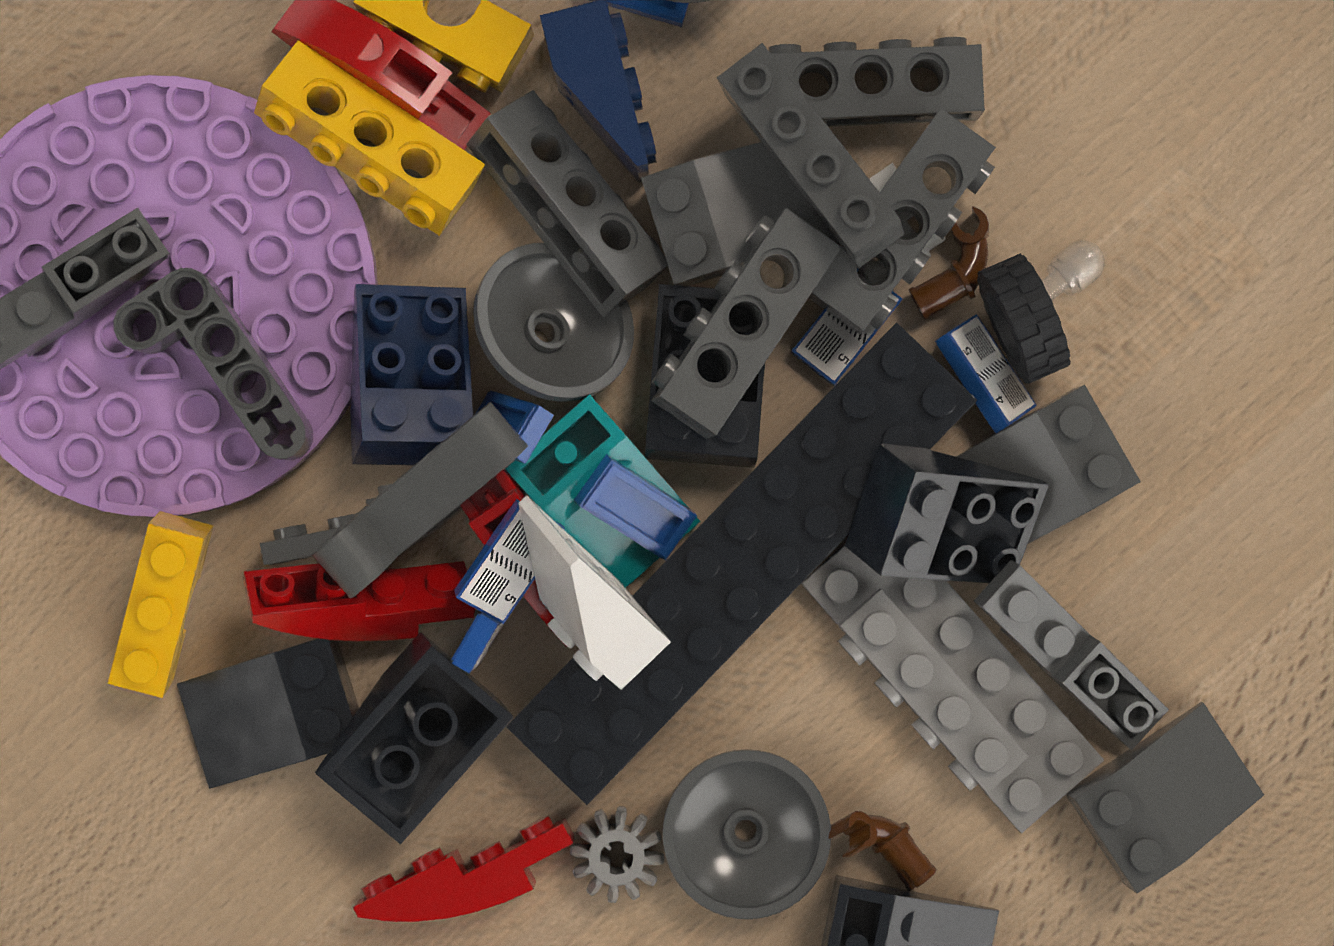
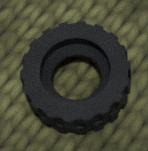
[977,253,1071,384]

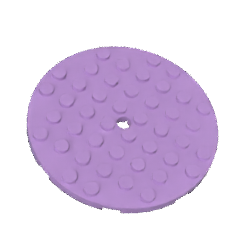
[0,75,378,517]

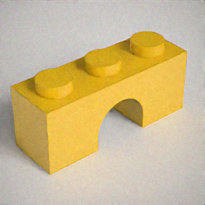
[353,0,534,93]
[107,511,214,698]

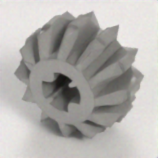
[570,806,664,903]

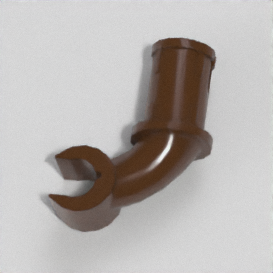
[908,206,989,320]
[828,811,937,891]

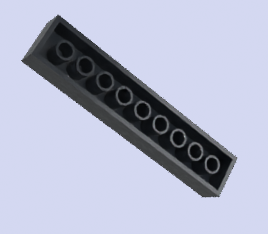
[506,322,977,805]

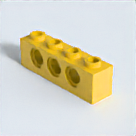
[254,40,485,236]

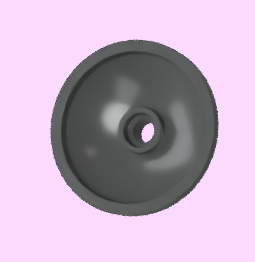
[473,243,634,402]
[663,749,831,919]

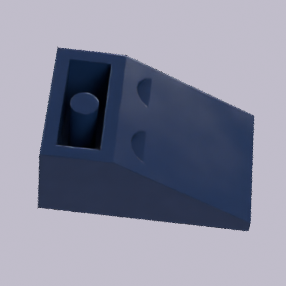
[540,0,657,183]
[350,284,473,465]

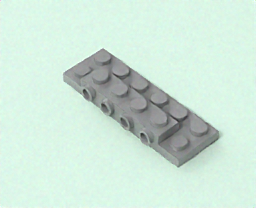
[801,544,1104,833]

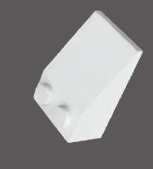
[518,495,671,690]

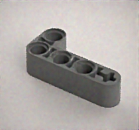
[114,268,313,460]
[312,402,528,599]

